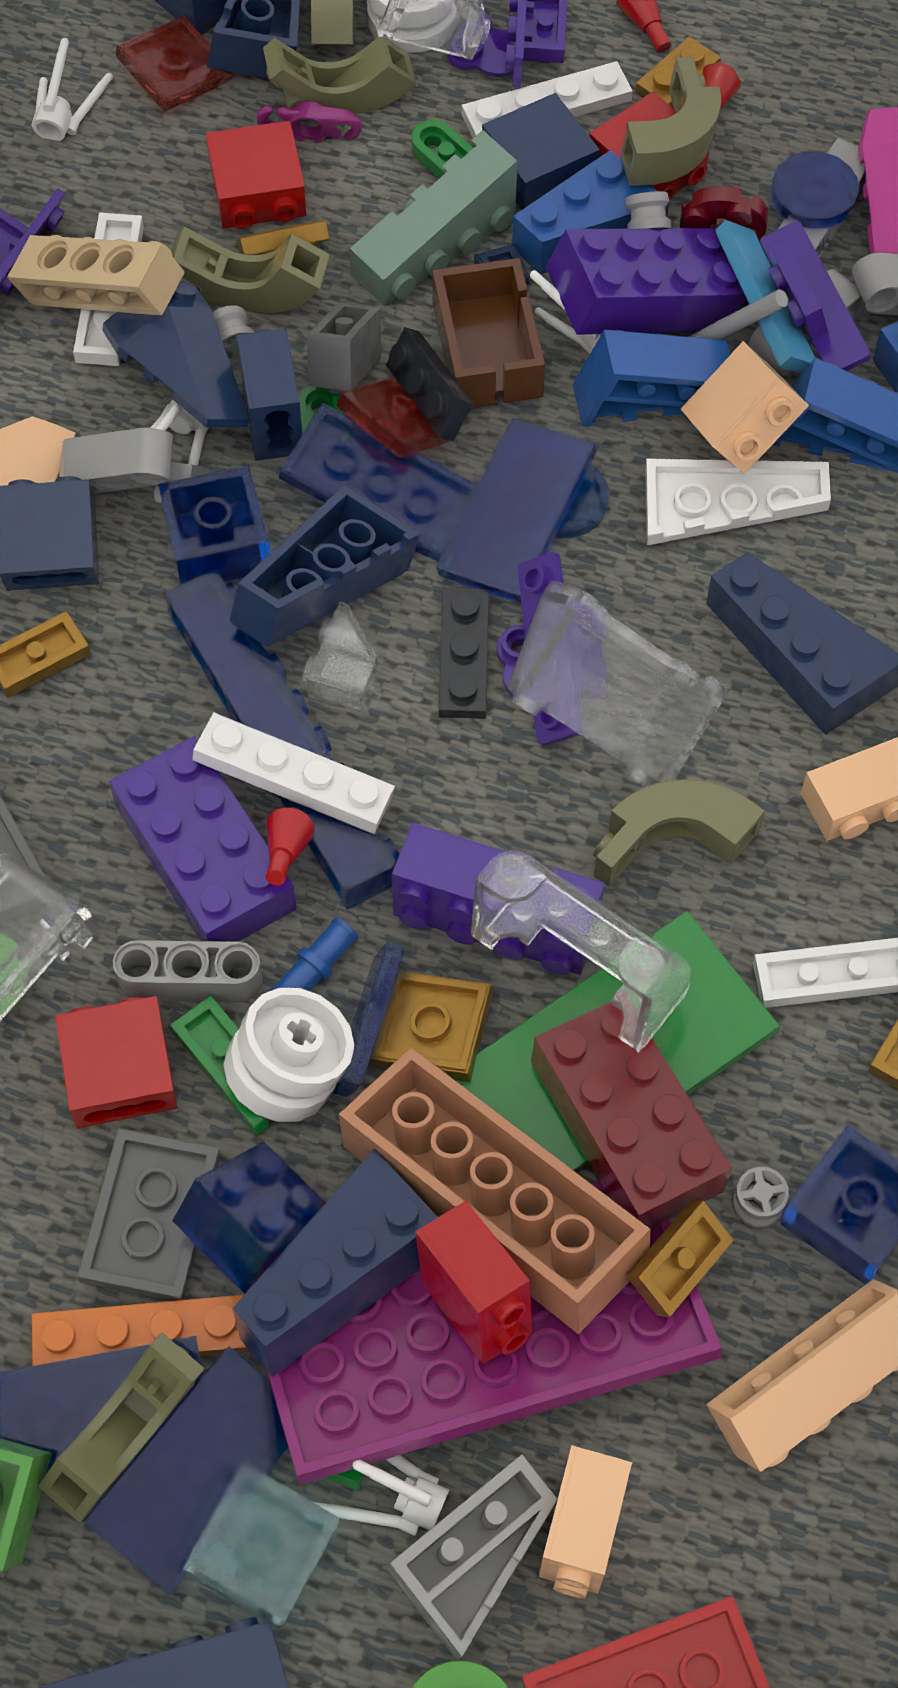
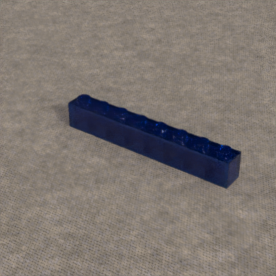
[165,569,399,910]

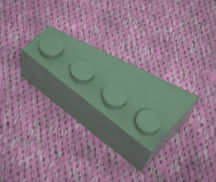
[350,130,517,306]

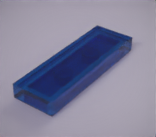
[332,942,405,1097]

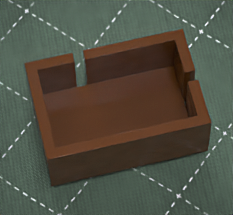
[432,258,545,408]

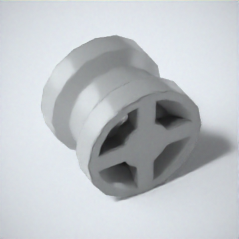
[625,191,671,229]
[212,305,255,362]
[733,1167,789,1228]

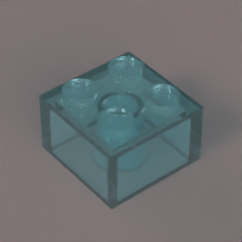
[181,1462,341,1629]

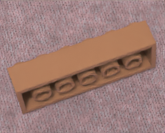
[339,1047,650,1334]

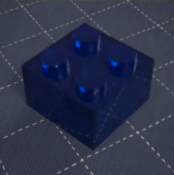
[158,465,270,591]
[780,1124,898,1285]
[172,1141,326,1294]

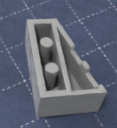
[387,1454,558,1660]

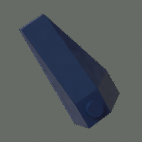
[102,281,250,427]

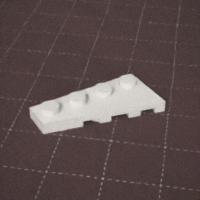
[645,459,831,545]

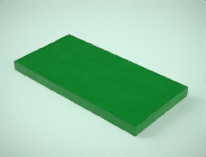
[454,911,780,1173]

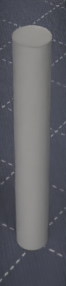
[688,289,788,340]

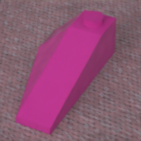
[858,107,898,254]

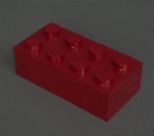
[531,994,732,1228]

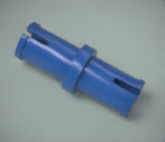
[269,917,359,991]

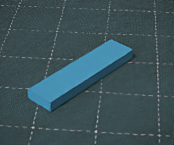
[715,220,815,374]

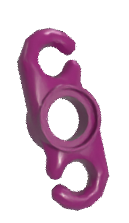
[257,101,362,143]

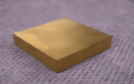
[369,970,493,1082]

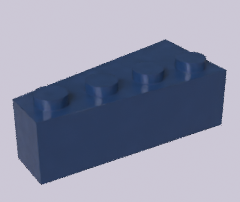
[207,0,300,78]
[229,485,421,647]
[706,552,898,735]
[233,1149,438,1377]
[38,1617,289,1688]

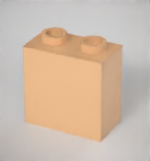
[681,341,809,474]
[539,1445,632,1599]

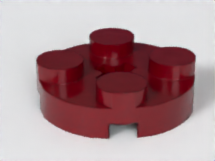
[680,185,768,244]

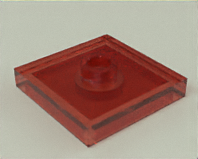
[116,16,233,112]
[336,377,456,458]

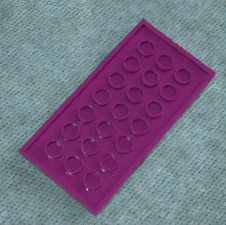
[243,1182,722,1485]

